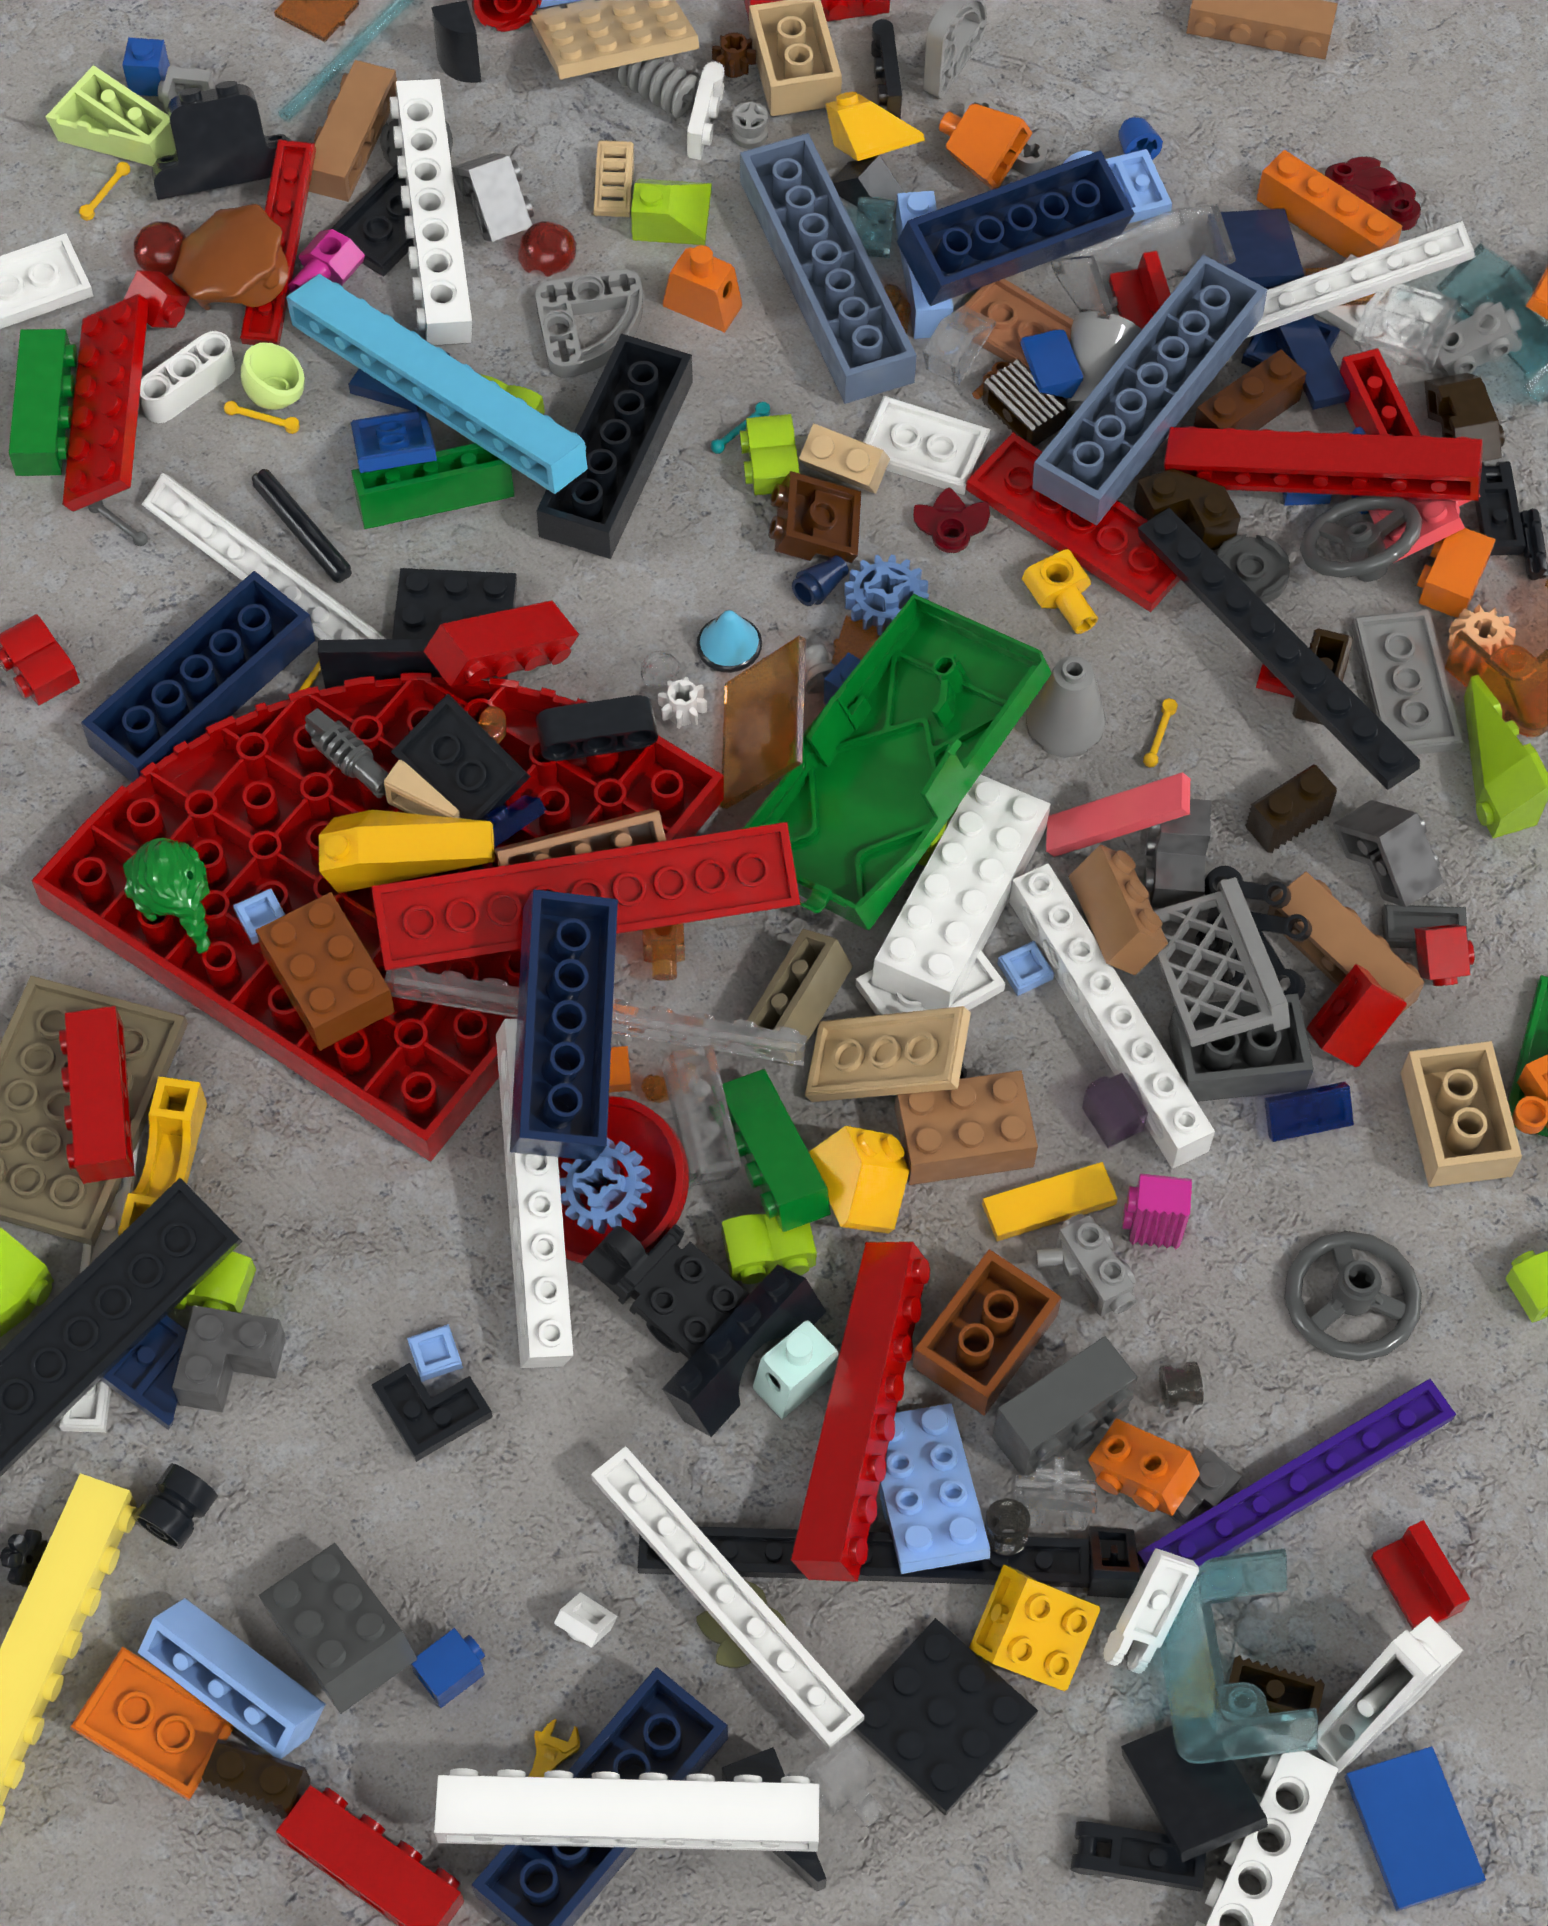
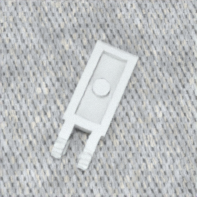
[687,61,724,160]
[1103,1548,1199,1674]

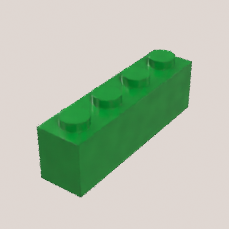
[9,329,78,476]
[351,443,515,529]
[715,1068,831,1232]

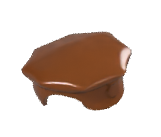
[172,204,288,310]

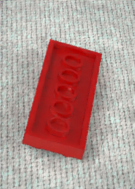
[62,293,149,512]
[966,433,1180,613]

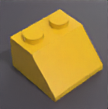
[809,1126,910,1234]

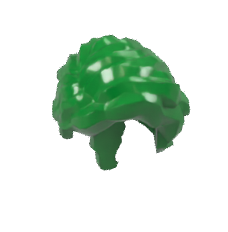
[123,838,211,954]

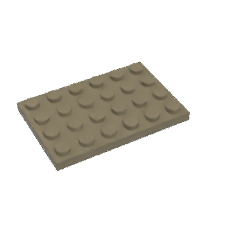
[0,976,188,1246]

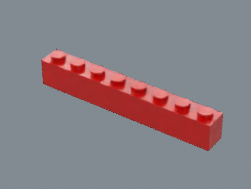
[1164,426,1483,501]
[791,1242,930,1582]

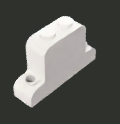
[1306,1616,1464,1773]

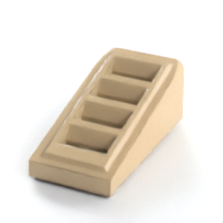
[594,141,634,217]
[384,760,460,818]

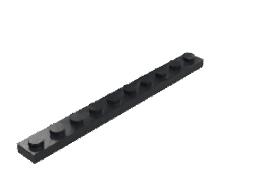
[1138,508,1420,790]
[638,1526,1090,1588]

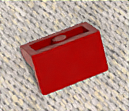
[1109,251,1171,329]
[1306,964,1407,1067]
[1371,1520,1470,1630]

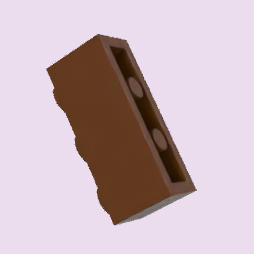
[1193,349,1307,430]

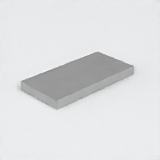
[1351,609,1464,755]

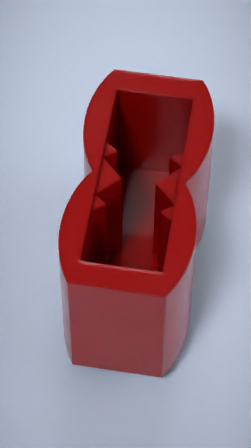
[0,614,80,706]

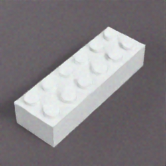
[871,774,1051,1010]

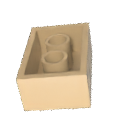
[749,0,842,116]
[1401,1041,1522,1187]

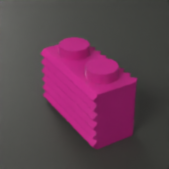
[1122,1174,1192,1250]

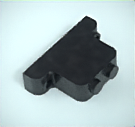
[152,81,292,200]

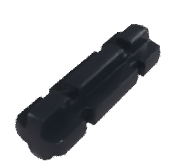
[1520,508,1548,580]

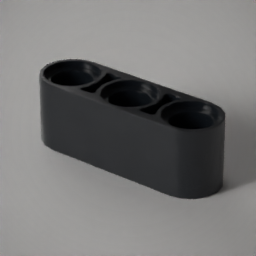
[536,695,658,761]

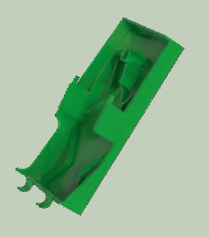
[725,594,1052,931]

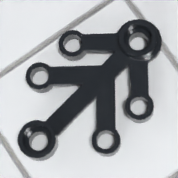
[1195,866,1312,1000]

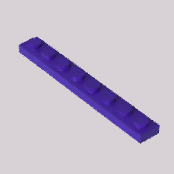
[1137,1378,1456,1572]

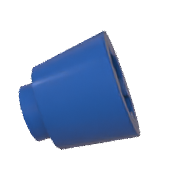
[1118,117,1163,160]

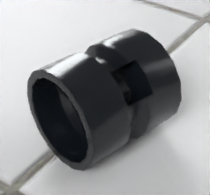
[133,1463,218,1549]

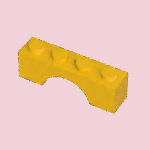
[118,1076,207,1236]

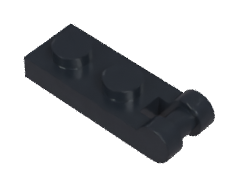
[871,19,902,119]
[1475,461,1525,556]
[1070,1821,1206,1892]

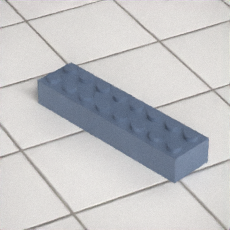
[740,133,917,404]
[1032,254,1268,526]

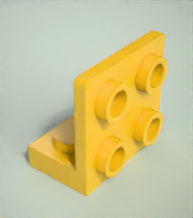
[969,1564,1100,1691]

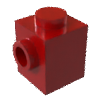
[123,270,191,328]
[1414,924,1475,986]

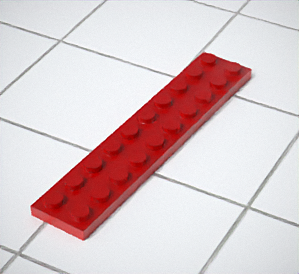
[371,822,801,971]

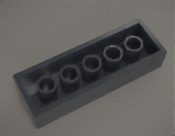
[536,334,693,559]

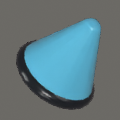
[696,610,762,673]

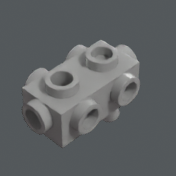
[1429,302,1522,376]
[1035,1214,1137,1317]

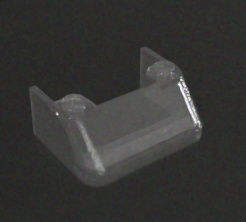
[1050,204,1236,319]

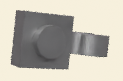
[1168,1448,1242,1526]

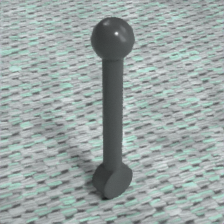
[88,500,148,546]

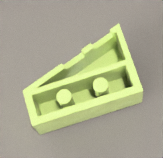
[45,65,176,166]

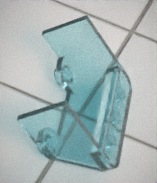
[1436,243,1548,402]
[1159,1548,1318,1764]

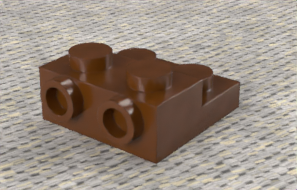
[768,471,861,563]

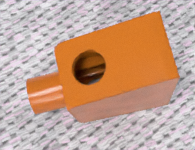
[939,103,1033,190]
[663,245,742,333]

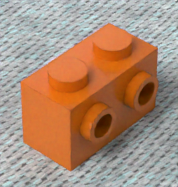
[1417,528,1496,618]
[1088,1418,1200,1516]

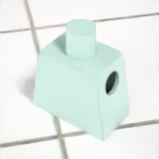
[753,1320,839,1420]

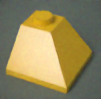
[825,92,925,161]

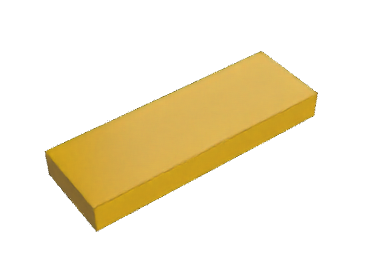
[982,1162,1118,1242]

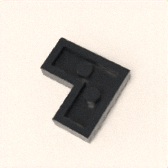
[371,1363,493,1462]

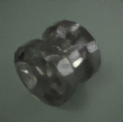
[1159,1361,1204,1409]
[985,1498,1031,1556]

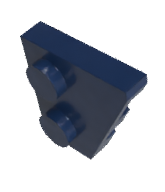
[101,1315,187,1430]

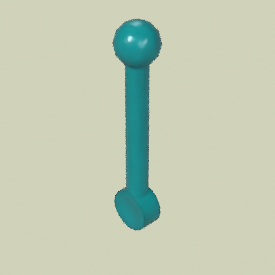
[710,402,770,454]

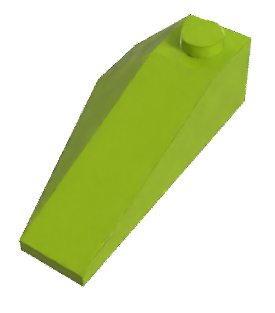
[1463,675,1548,839]
[0,1227,54,1337]

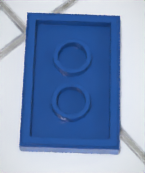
[351,409,437,473]
[1344,1746,1486,1912]

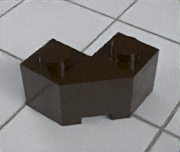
[1424,373,1505,462]
[1133,469,1241,550]

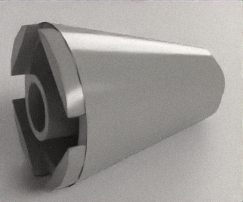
[1067,311,1142,415]
[1026,656,1106,758]

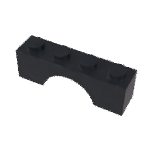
[662,1264,826,1437]

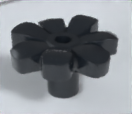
[0,1529,48,1588]

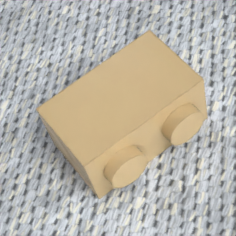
[799,423,890,494]

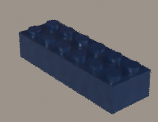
[897,150,1135,306]
[81,571,315,782]
[510,889,618,1161]
[471,1667,728,1926]

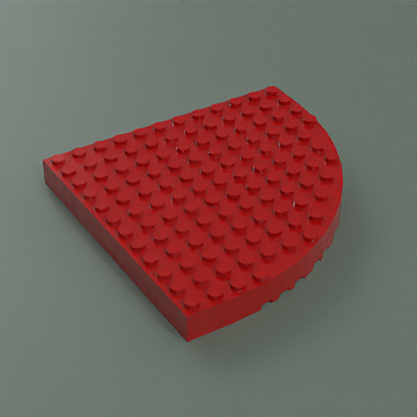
[31,673,724,1162]

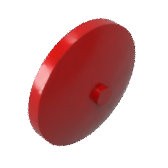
[558,1096,689,1265]

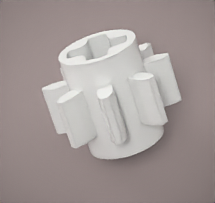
[658,677,707,729]

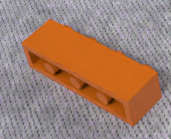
[1256,150,1403,259]

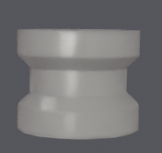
[732,102,768,149]
[791,645,835,694]

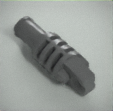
[305,708,389,798]

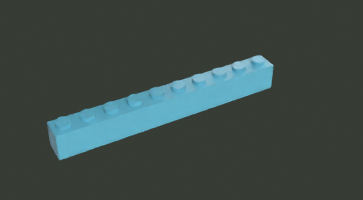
[286,274,588,494]

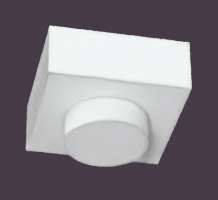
[554,1592,618,1648]

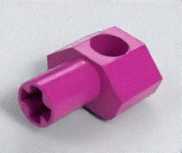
[288,229,365,293]

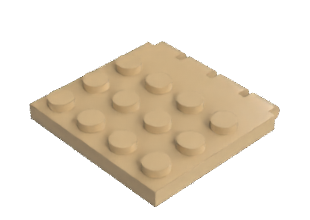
[530,0,700,80]

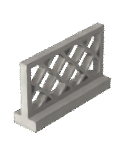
[1154,877,1290,1047]

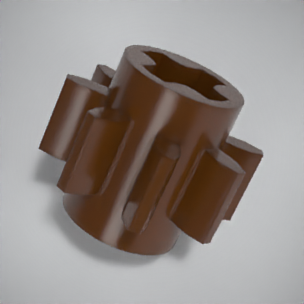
[712,32,756,78]

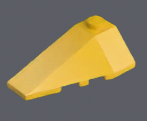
[319,810,495,893]

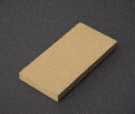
[805,1006,971,1102]

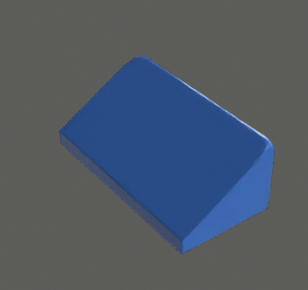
[1020,329,1083,398]

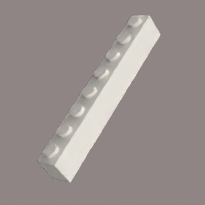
[434,1768,819,1852]

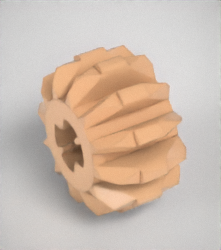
[1447,604,1516,674]

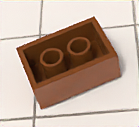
[256,892,395,1051]
[912,1249,1062,1416]

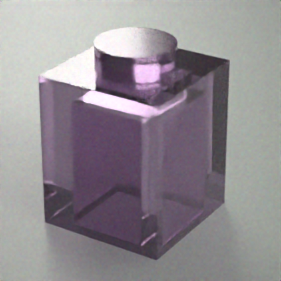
[1082,1073,1148,1148]

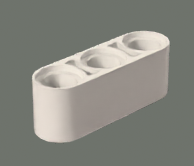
[139,331,235,423]

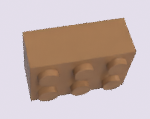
[895,1070,1038,1185]

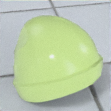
[241,343,305,410]

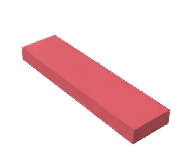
[1046,772,1191,857]

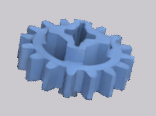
[844,554,929,635]
[560,1138,652,1234]

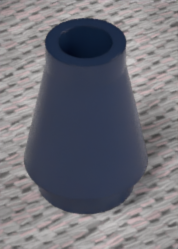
[792,556,849,606]

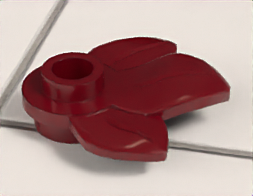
[1325,156,1398,206]
[1373,181,1421,231]
[913,488,990,553]

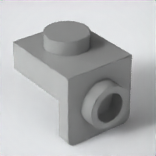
[158,66,215,115]

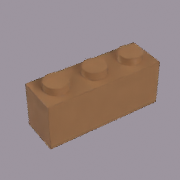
[1068,844,1168,975]

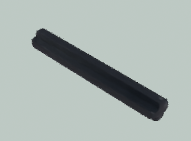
[252,469,352,583]

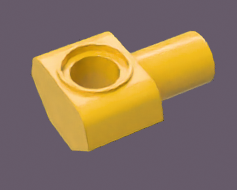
[1021,549,1098,634]

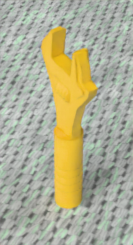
[527,1719,580,1777]

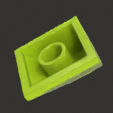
[631,178,712,245]

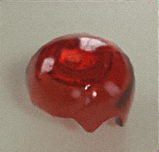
[133,221,186,276]
[518,221,577,277]

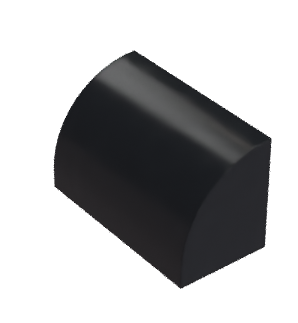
[431,0,481,83]

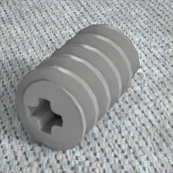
[617,57,697,119]

